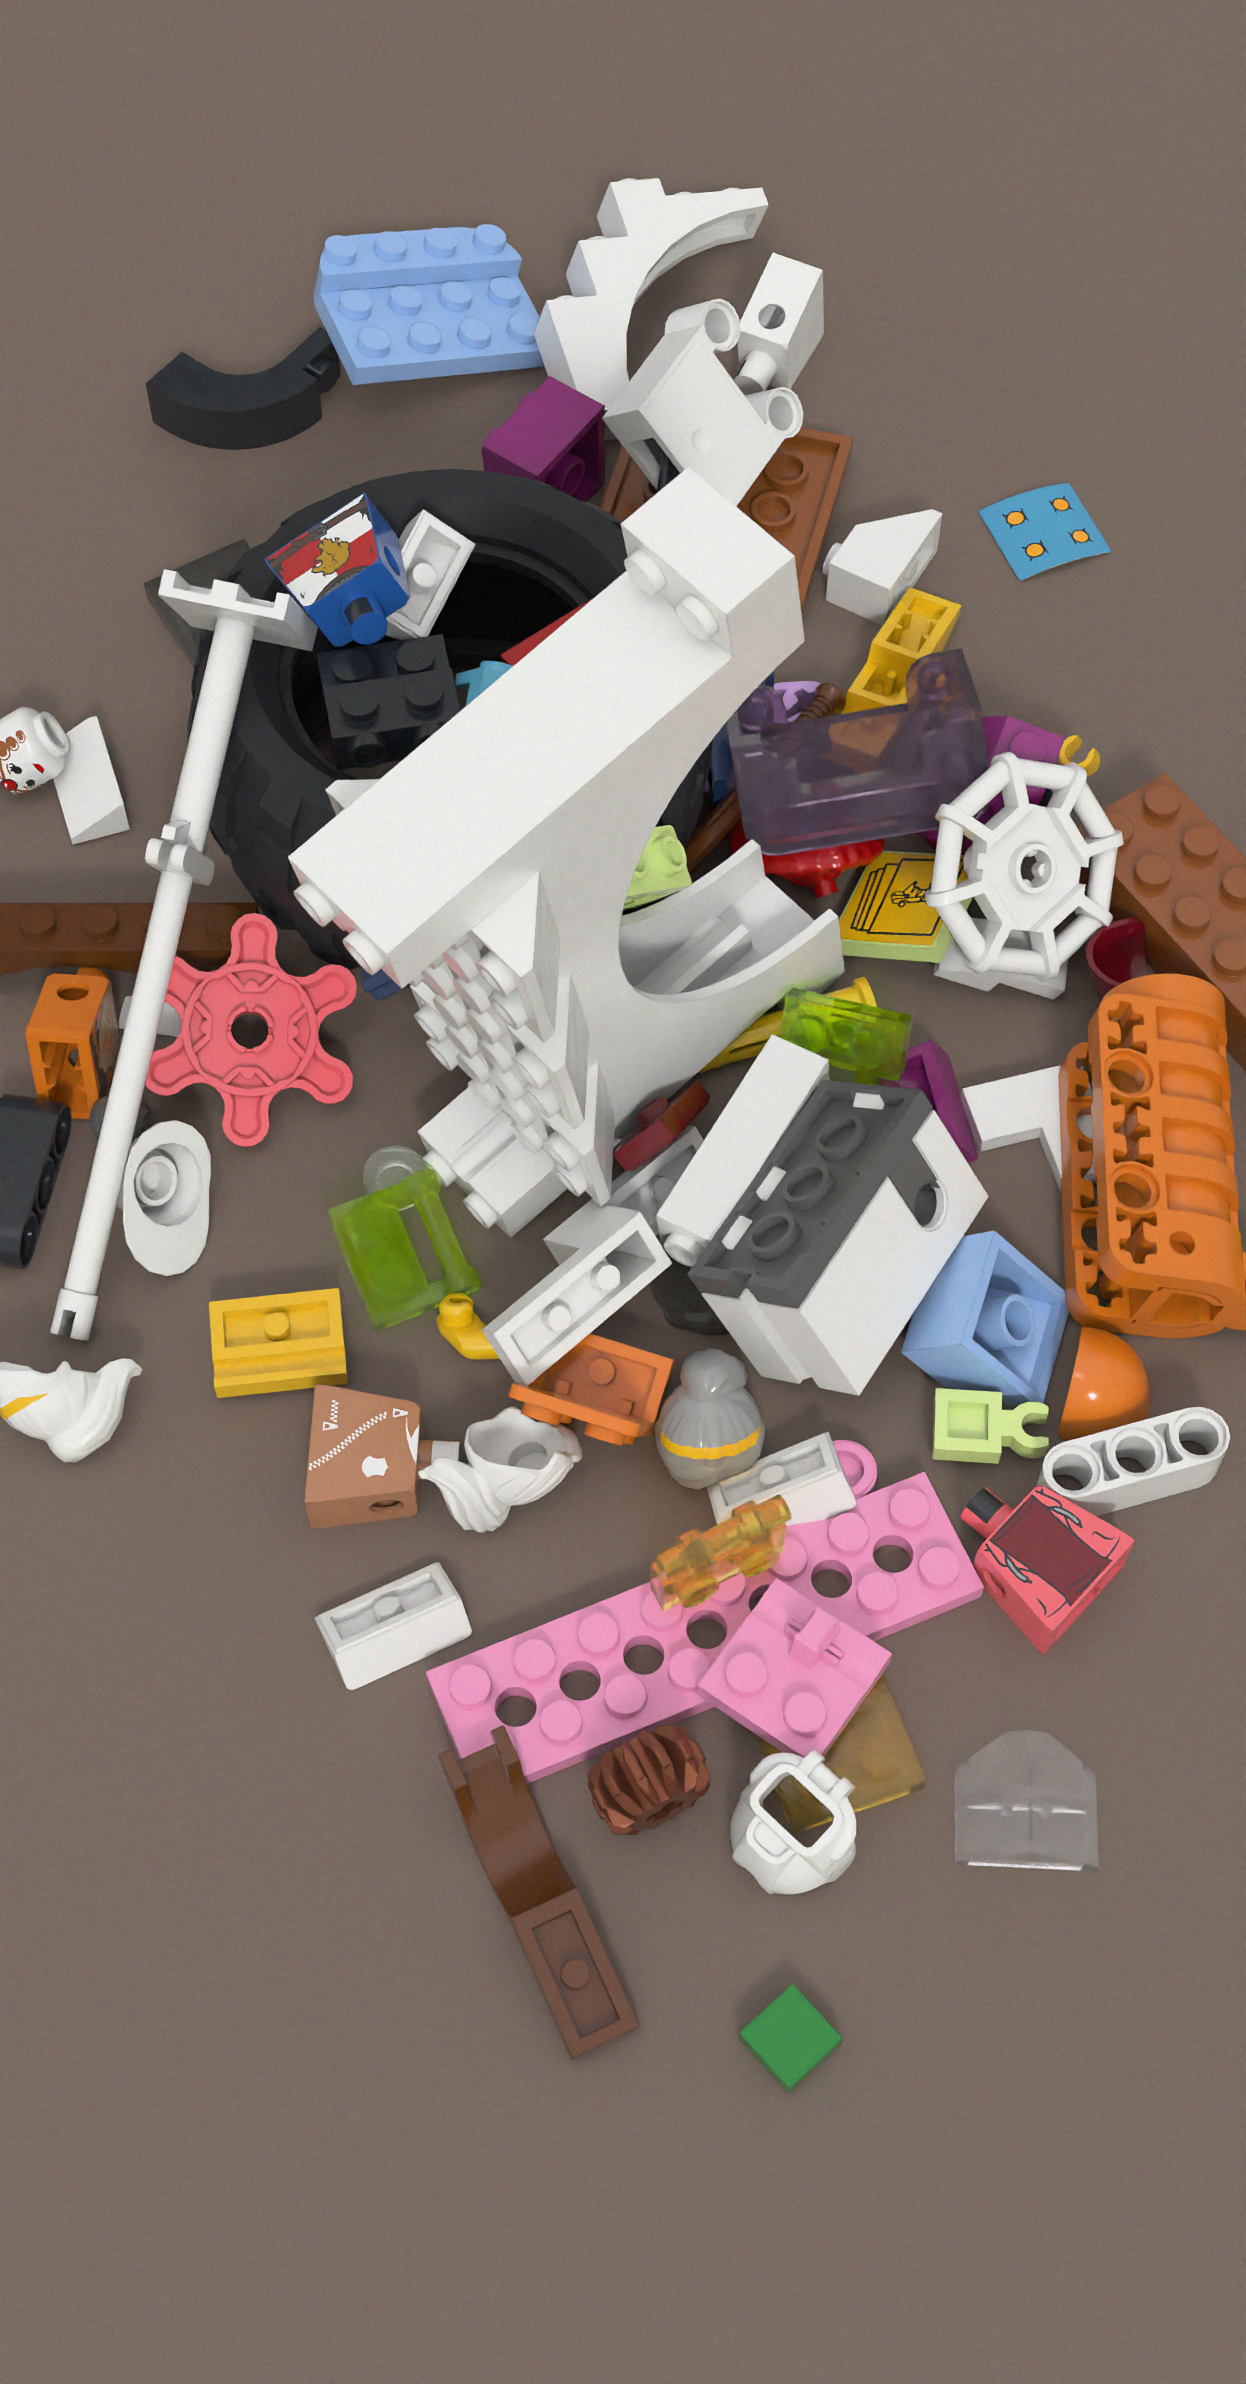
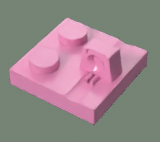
[697,1577,892,1758]

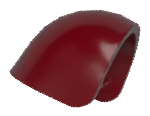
[1086,917,1149,999]

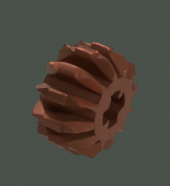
[587,1725,711,1835]

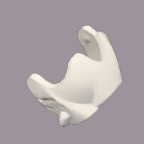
[730,1749,856,1895]

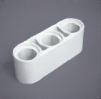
[1036,1407,1230,1516]

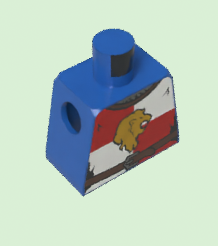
[265,492,411,647]

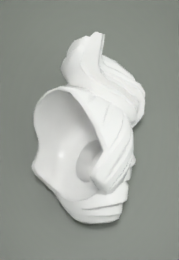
[418,1407,583,1533]

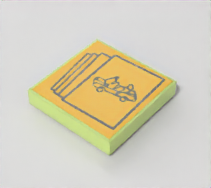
[839,851,973,963]

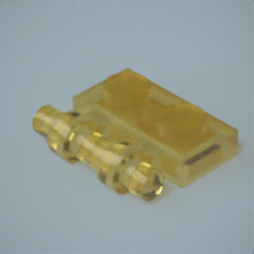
[650,1494,792,1612]

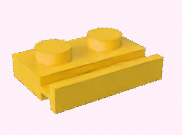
[209,1288,348,1398]

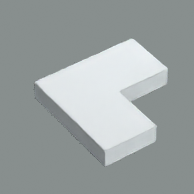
[960,1065,1095,1191]

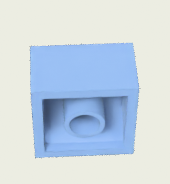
[901,1231,1069,1407]

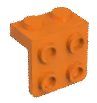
[508,1333,677,1446]

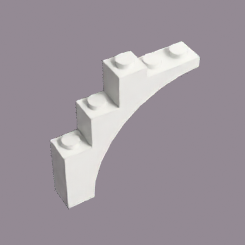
[534,178,768,440]

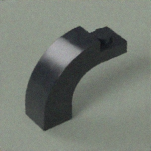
[146,327,341,450]

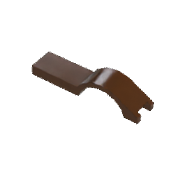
[438,1725,640,2060]

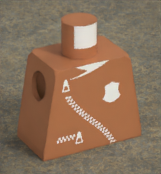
[304,1384,461,1528]

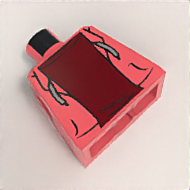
[960,1486,1135,1655]

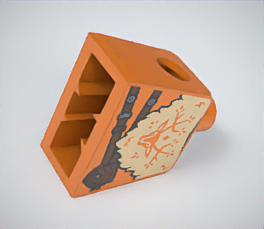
[25,967,119,1120]

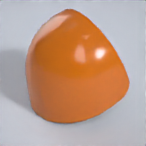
[1058,1326,1151,1441]

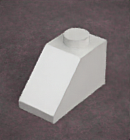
[823,509,942,626]

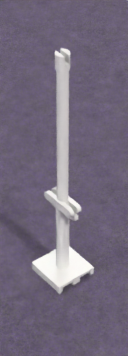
[50,569,318,1341]

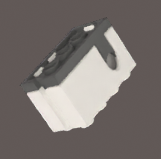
[687,1080,989,1396]

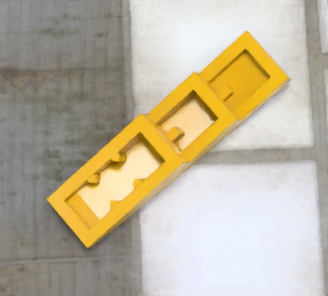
[819,587,962,779]

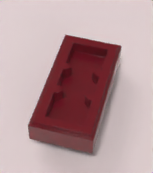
[613,1080,710,1171]

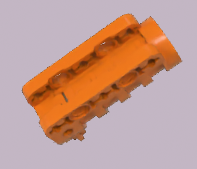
[1058,974,1246,1339]

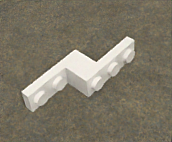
[482,1125,704,1386]

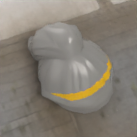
[654,1348,766,1490]

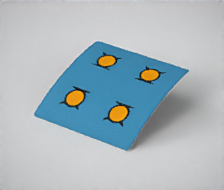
[979,483,1111,581]

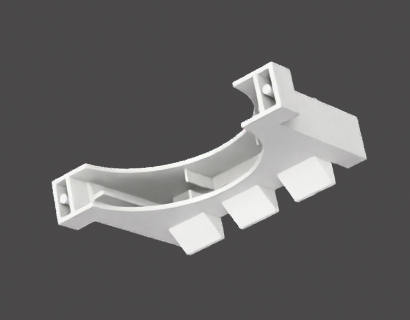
[288,467,845,1238]

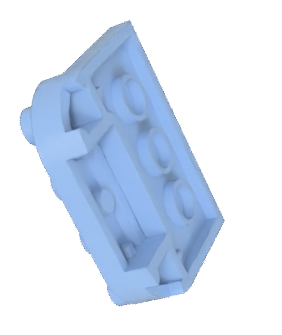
[313,224,545,385]

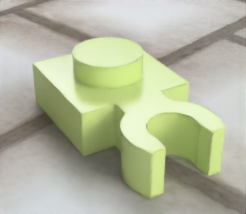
[932,1388,1049,1464]

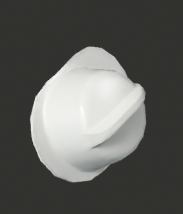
[117,1120,211,1276]

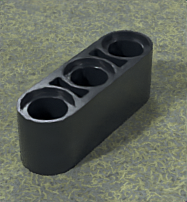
[0,1093,71,1269]

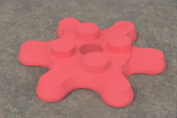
[145,913,357,1147]

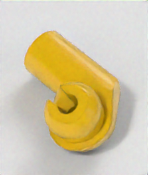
[436,1293,500,1360]

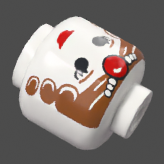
[0,707,69,795]

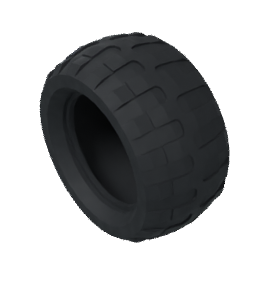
[187,469,713,988]

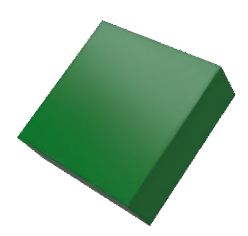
[738,1983,843,2094]

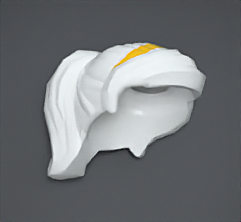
[0,1358,142,1462]

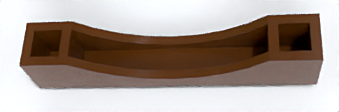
[0,902,259,976]

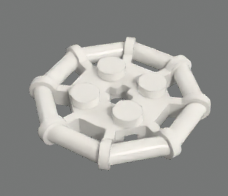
[925,752,1124,982]

